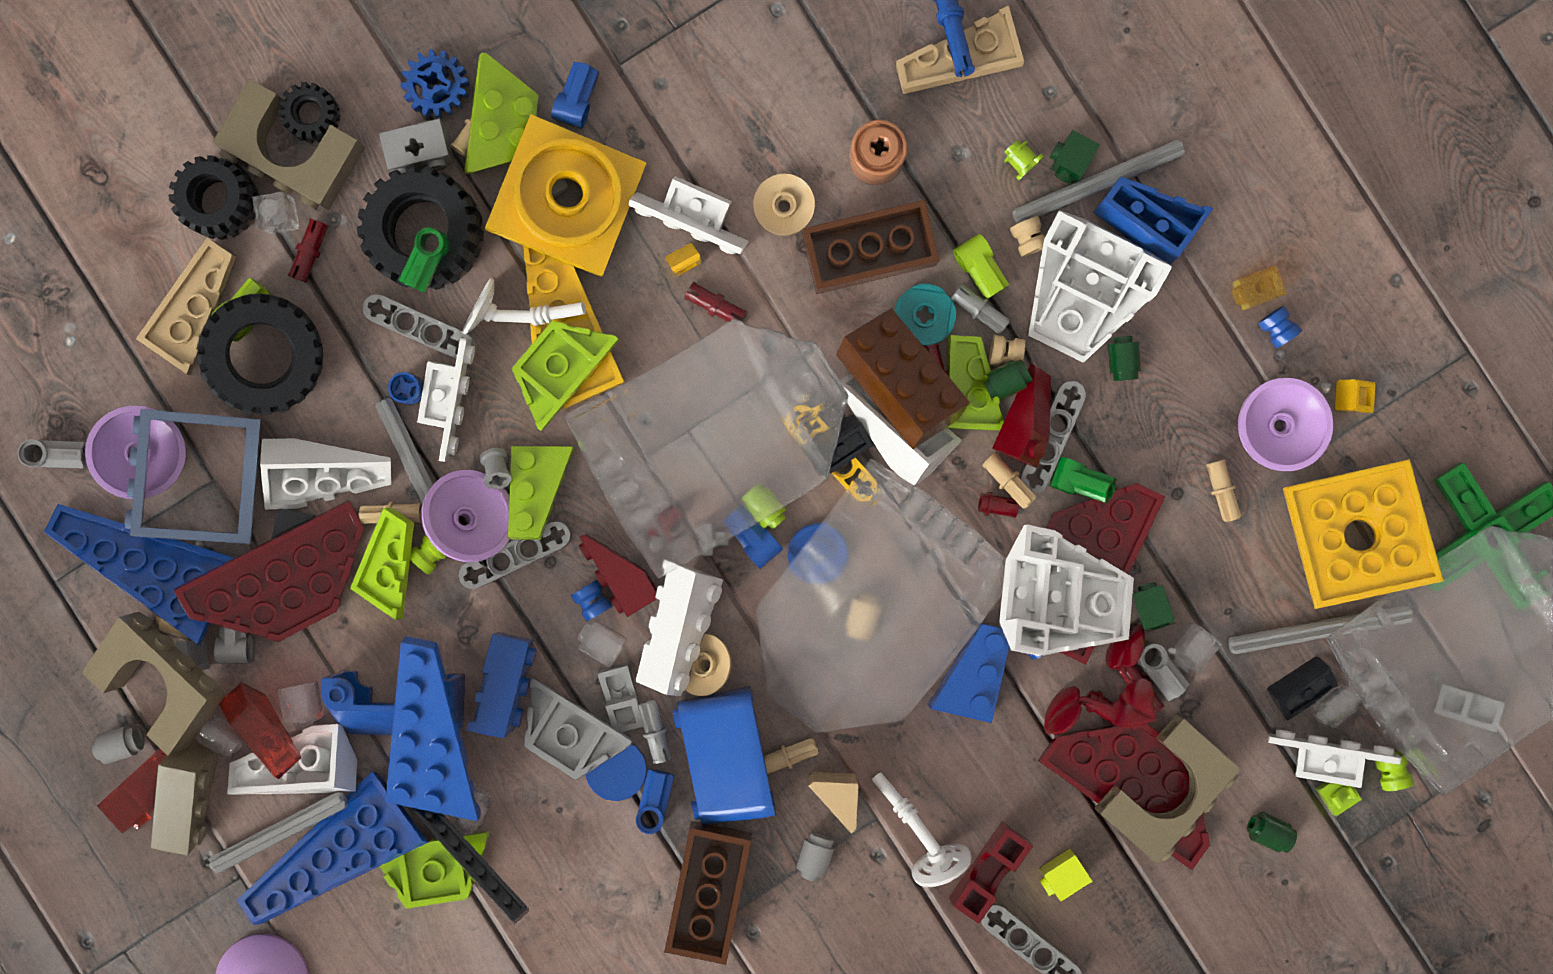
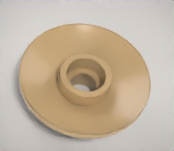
[753,173,815,236]
[685,634,732,696]

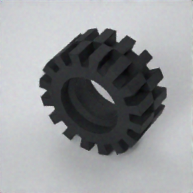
[278,82,341,143]

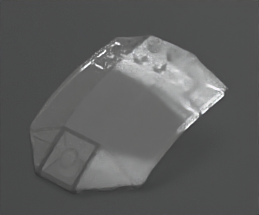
[565,318,849,579]
[755,459,1006,733]
[1326,526,1553,795]

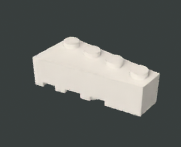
[636,560,723,696]

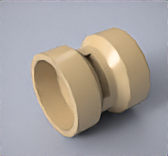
[1010,216,1045,257]
[988,334,1025,366]

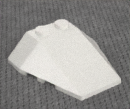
[1028,210,1172,363]
[999,525,1134,656]

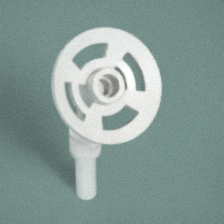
[462,278,586,334]
[872,772,972,887]

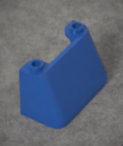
[321,671,465,735]
[673,686,776,825]

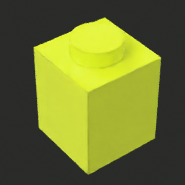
[1039,849,1092,902]

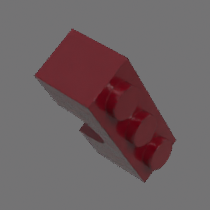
[949,821,1033,924]

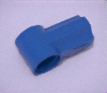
[551,62,599,129]
[723,505,783,569]
[635,769,675,834]

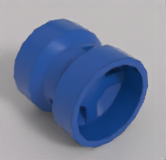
[1258,306,1302,348]
[388,372,424,405]
[571,580,613,622]

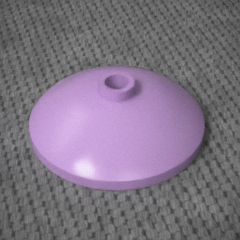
[1238,378,1333,471]
[85,406,186,499]
[421,470,509,562]
[216,933,309,974]

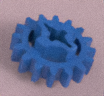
[400,49,470,119]

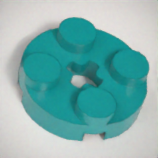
[894,284,956,347]

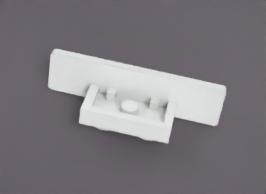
[628,176,749,254]
[417,337,475,462]
[1268,729,1401,788]

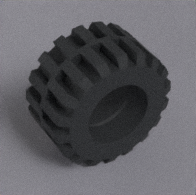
[169,155,259,240]

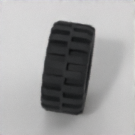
[357,166,484,290]
[197,293,324,415]

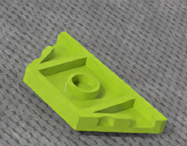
[464,53,539,174]
[512,321,619,432]
[379,830,489,909]

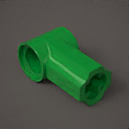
[399,228,450,293]
[1049,457,1117,504]

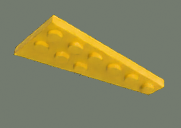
[523,246,625,412]

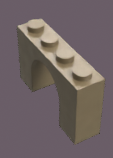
[212,78,365,210]
[82,612,226,756]
[1094,715,1241,864]

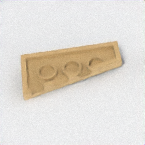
[896,5,1024,94]
[136,238,236,375]

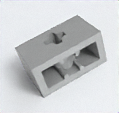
[379,119,454,173]

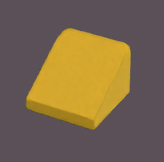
[666,243,702,277]
[1335,379,1376,413]

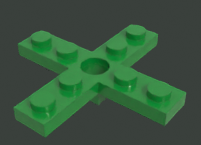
[1428,463,1553,610]

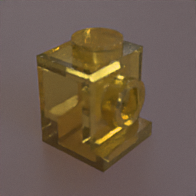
[1232,265,1287,311]

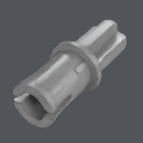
[951,284,1009,334]
[639,700,672,764]

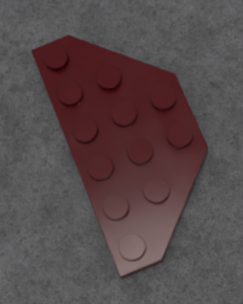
[1046,483,1165,665]
[174,500,364,642]
[1038,724,1210,870]

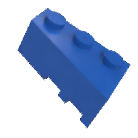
[1093,177,1213,264]
[927,621,1009,723]
[467,632,537,739]

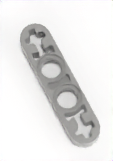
[363,294,478,359]
[1019,381,1086,494]
[459,521,572,589]
[981,902,1082,974]

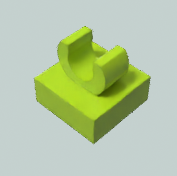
[1315,782,1362,816]

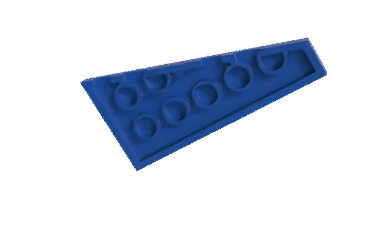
[44,504,234,646]
[386,636,481,821]
[237,772,429,925]

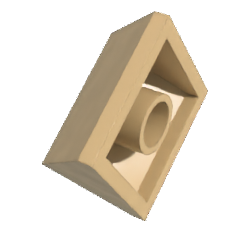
[807,771,858,834]

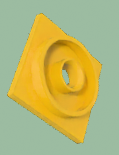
[485,114,646,277]
[1283,459,1444,609]

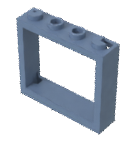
[125,409,261,544]

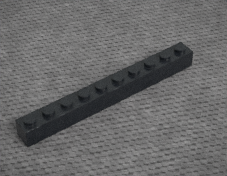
[383,775,529,925]

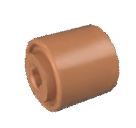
[849,120,907,185]

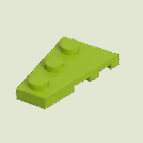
[945,335,1005,431]
[508,446,575,540]
[350,507,414,620]

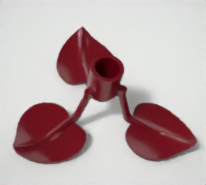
[1044,623,1157,735]

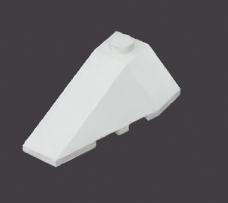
[836,374,962,488]
[260,438,391,510]
[227,724,357,795]

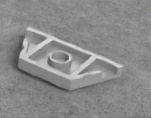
[524,678,634,780]

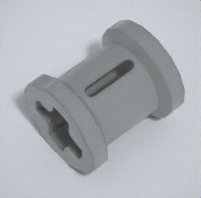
[480,448,512,489]

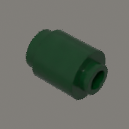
[1108,336,1141,381]
[983,359,1032,401]
[1247,811,1297,853]

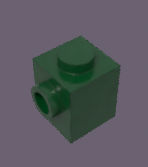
[1049,130,1100,183]
[1132,582,1176,632]

